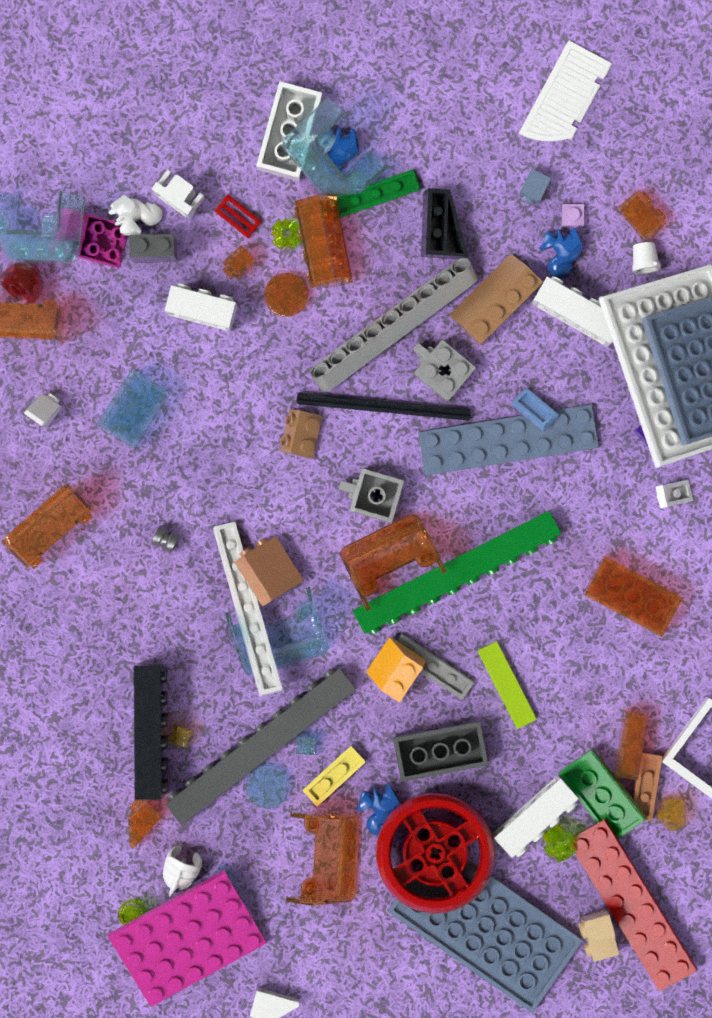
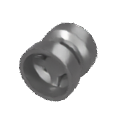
[151,525,180,554]

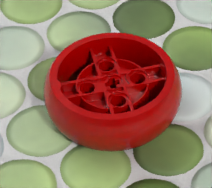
[376,793,495,914]

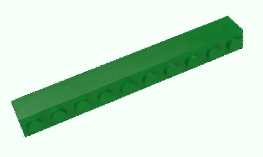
[352,511,561,636]

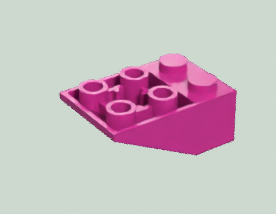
[50,208,127,268]

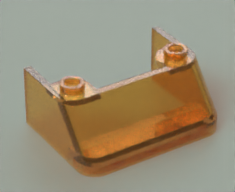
[0,300,65,344]
[1,483,97,569]
[340,514,447,611]
[286,811,360,906]

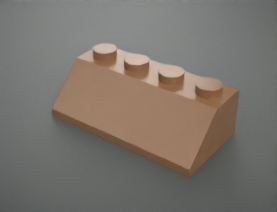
[449,254,543,346]

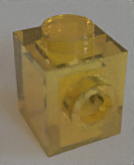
[657,798,686,831]

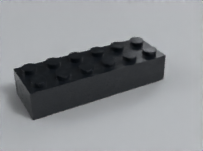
[134,664,168,800]

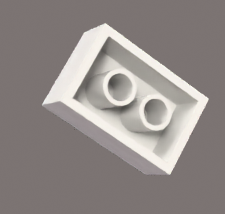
[165,283,238,332]

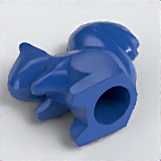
[316,126,359,176]
[539,227,584,279]
[356,783,401,836]

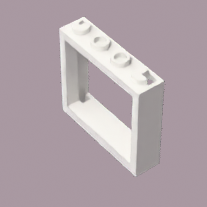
[662,697,712,799]

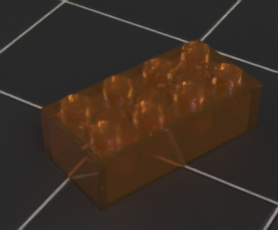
[294,195,353,288]
[582,556,683,637]

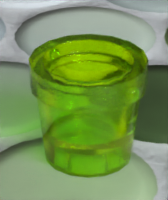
[118,899,146,925]

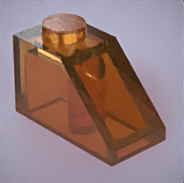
[128,800,164,849]

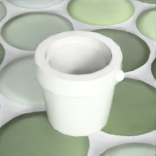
[632,242,661,274]

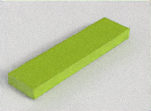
[477,641,537,729]

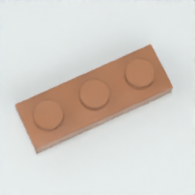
[633,752,662,821]

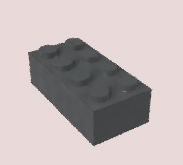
[393,720,488,782]

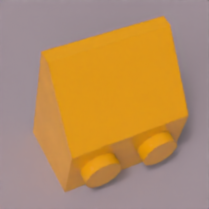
[366,636,427,702]

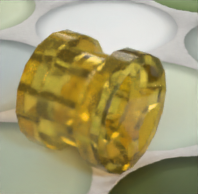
[168,724,194,748]

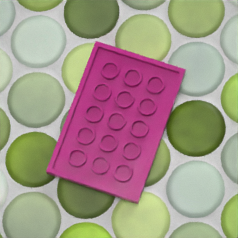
[108,870,267,1007]

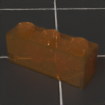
[614,710,648,780]

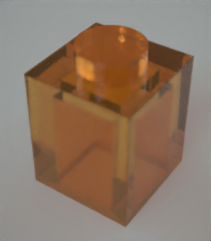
[222,245,257,281]

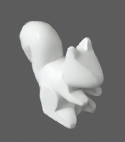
[108,195,163,236]

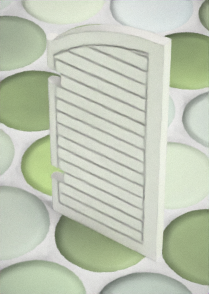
[519,40,612,142]

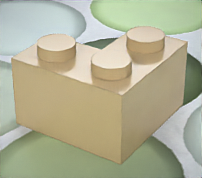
[578,910,619,962]

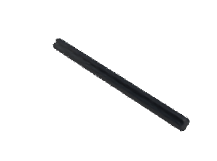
[296,392,471,421]

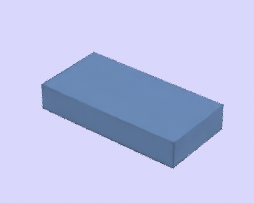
[511,388,559,432]

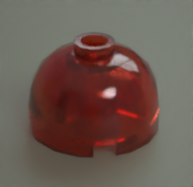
[0,263,44,305]

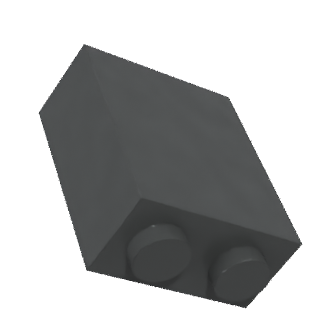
[129,234,177,263]

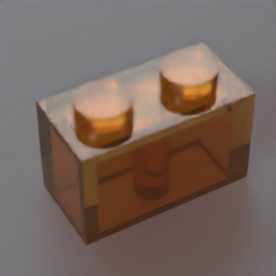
[617,190,667,242]

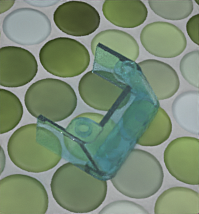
[282,98,388,198]
[0,191,85,263]
[225,586,329,676]

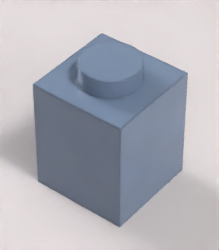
[519,169,551,205]

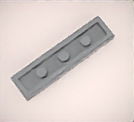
[397,633,475,700]

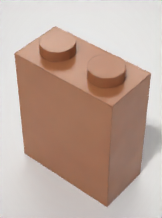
[234,536,304,607]

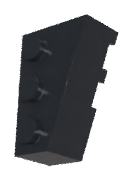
[421,188,469,259]

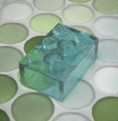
[96,369,171,450]

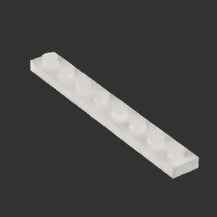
[213,522,282,696]

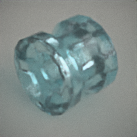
[295,735,318,755]

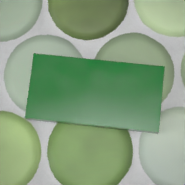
[558,748,647,839]

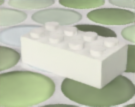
[256,81,322,181]
[531,276,613,347]
[492,775,578,858]

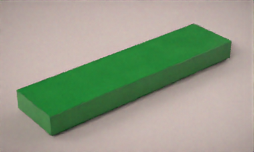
[331,169,421,219]

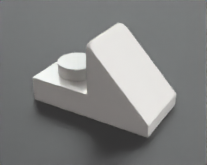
[656,479,693,508]

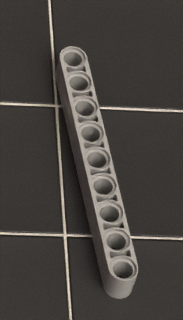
[310,258,478,392]

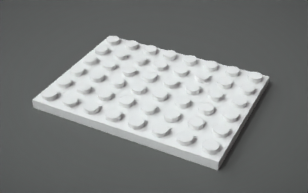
[599,264,712,468]

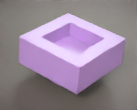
[561,204,584,227]

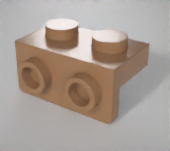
[280,409,323,459]

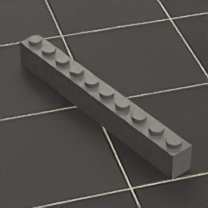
[165,667,356,825]

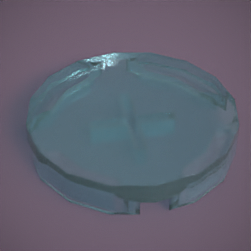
[245,764,290,809]

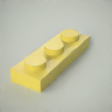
[302,746,366,806]

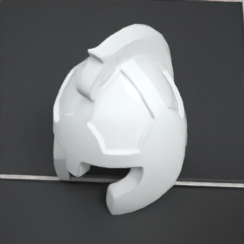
[163,846,202,897]

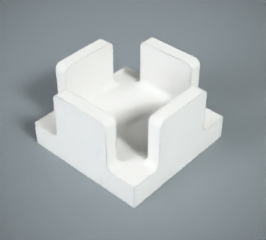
[152,170,205,220]

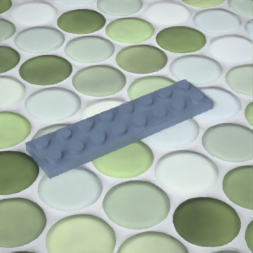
[418,405,599,476]

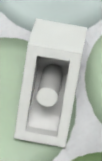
[24,393,62,428]
[250,988,300,1018]

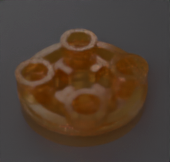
[264,273,308,317]

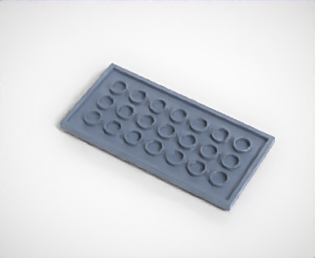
[387,847,583,1013]

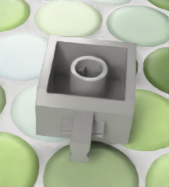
[412,340,476,403]
[338,469,404,524]

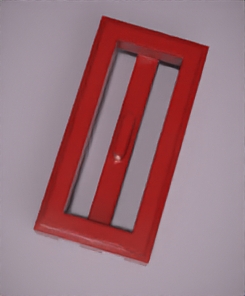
[214,194,262,239]

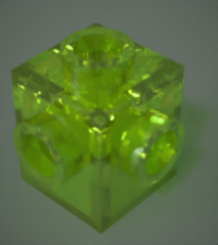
[271,218,302,252]
[542,823,577,863]

